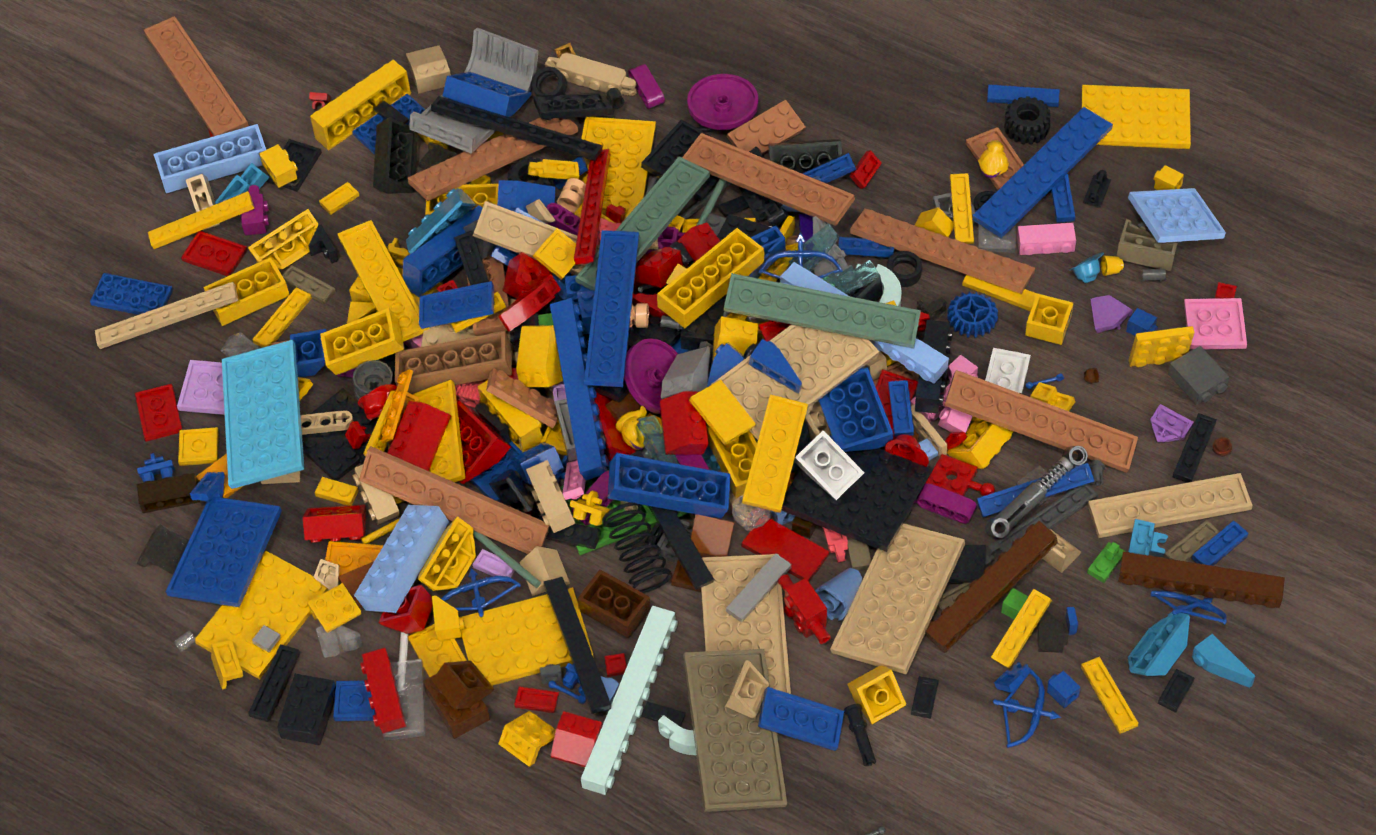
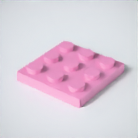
[1184,298,1247,349]

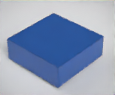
[1065,607,1078,635]

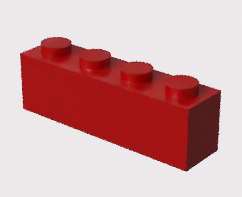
[360,648,406,734]

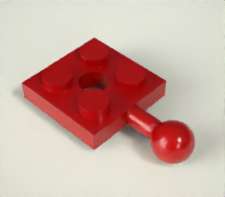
[926,454,995,497]

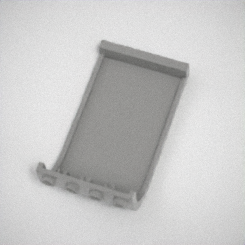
[409,28,538,154]

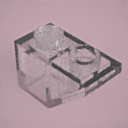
[316,625,363,658]

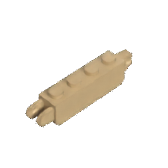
[545,53,637,96]

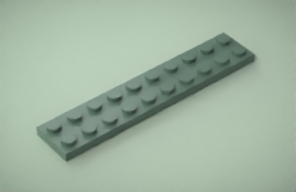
[575,156,710,291]
[724,273,921,348]

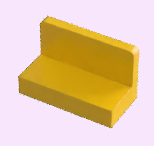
[211,640,243,690]

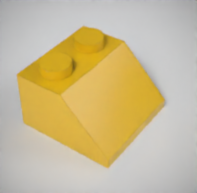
[713,316,758,360]
[847,666,906,724]

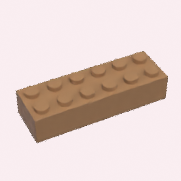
[395,331,512,394]

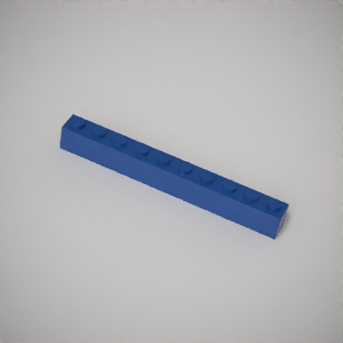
[550,298,609,480]

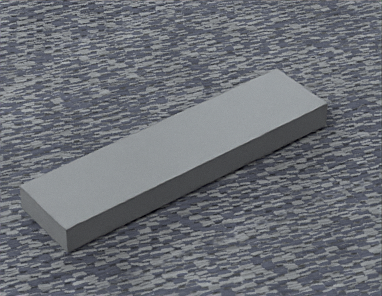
[726,553,791,623]

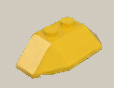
[248,209,318,270]
[418,516,476,591]

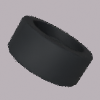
[532,67,567,96]
[887,251,922,287]

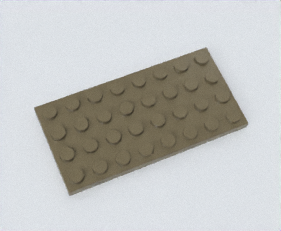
[683,649,787,812]

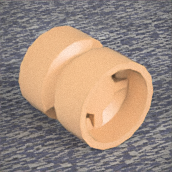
[557,178,586,213]
[630,303,649,328]

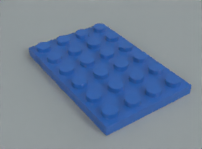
[165,496,282,607]

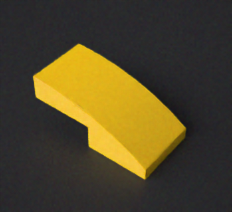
[1030,382,1075,411]

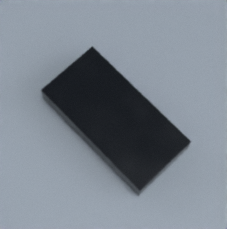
[1157,669,1195,712]
[911,676,939,719]

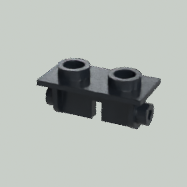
[1083,170,1111,207]

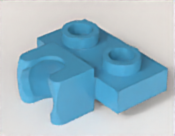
[1128,519,1168,557]

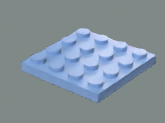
[1128,188,1226,243]

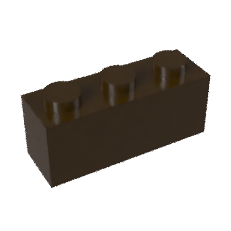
[137,473,200,513]

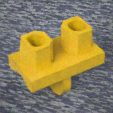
[570,490,611,526]

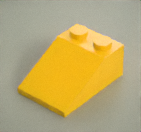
[516,325,563,387]

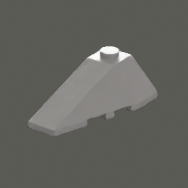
[813,216,857,291]

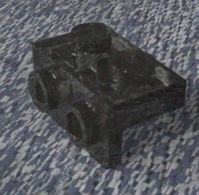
[419,142,457,170]

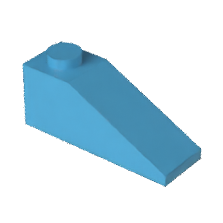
[1192,634,1255,688]

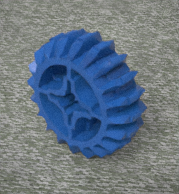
[947,291,998,339]

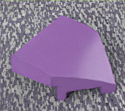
[1091,295,1133,333]
[1150,404,1194,443]

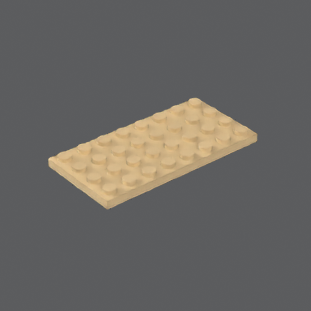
[711,324,880,440]
[830,523,965,674]
[701,554,791,694]

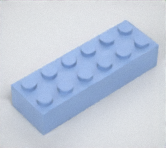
[154,124,266,193]
[354,505,449,613]

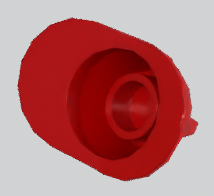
[358,384,397,420]
[885,434,929,467]

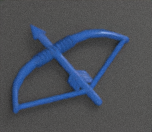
[758,232,843,279]
[441,568,521,617]
[1151,591,1227,625]
[993,668,1062,748]

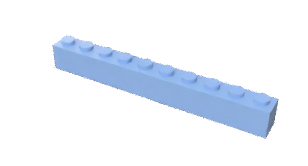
[780,262,949,384]

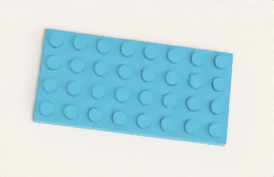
[222,340,304,489]

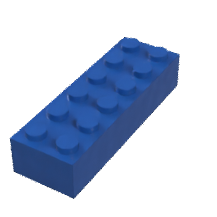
[403,205,483,297]
[607,453,730,519]

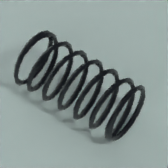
[602,502,672,593]

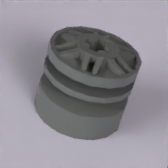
[353,360,394,401]

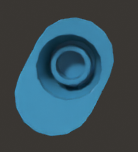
[1069,252,1104,283]

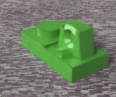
[1087,542,1126,583]

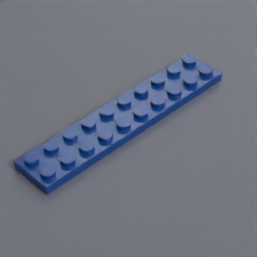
[972,107,1113,238]
[584,230,639,387]

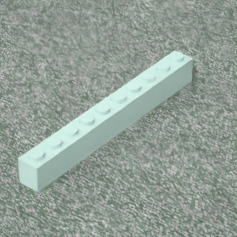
[581,606,678,795]

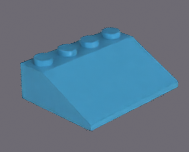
[406,188,476,254]

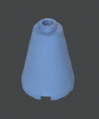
[815,568,862,621]

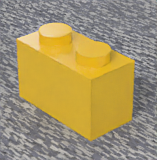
[259,144,298,188]

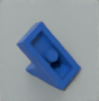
[190,472,225,502]

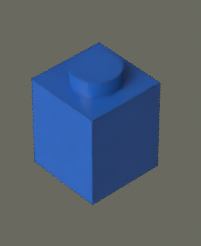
[1126,308,1158,336]
[1047,671,1081,708]

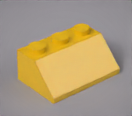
[947,420,1014,469]

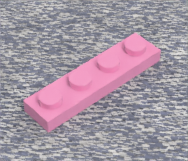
[563,460,586,500]

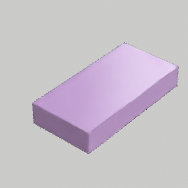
[473,549,515,583]

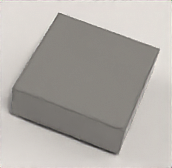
[252,625,281,653]

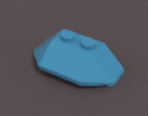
[1128,612,1190,676]

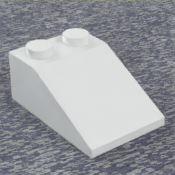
[794,431,864,500]

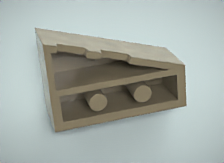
[1117,219,1178,271]

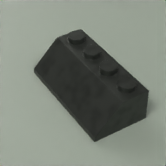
[373,117,418,194]
[768,139,843,177]

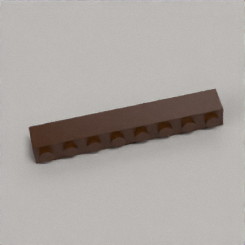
[926,521,1058,653]
[1118,551,1285,608]

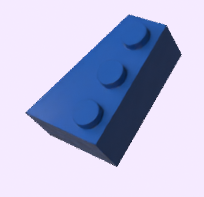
[748,226,786,278]

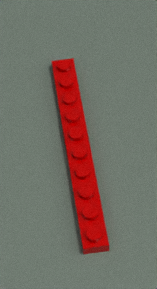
[574,149,611,265]

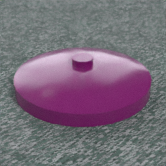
[687,74,758,130]
[624,339,678,414]

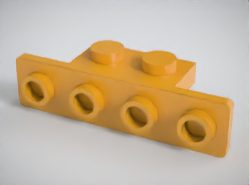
[381,369,419,443]

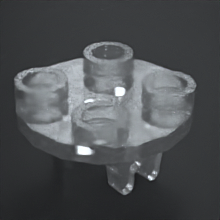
[732,495,771,530]

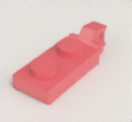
[822,527,848,562]

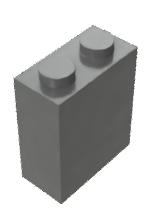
[1168,346,1229,405]

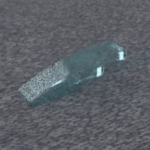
[779,223,839,280]
[823,260,880,294]
[637,415,679,464]

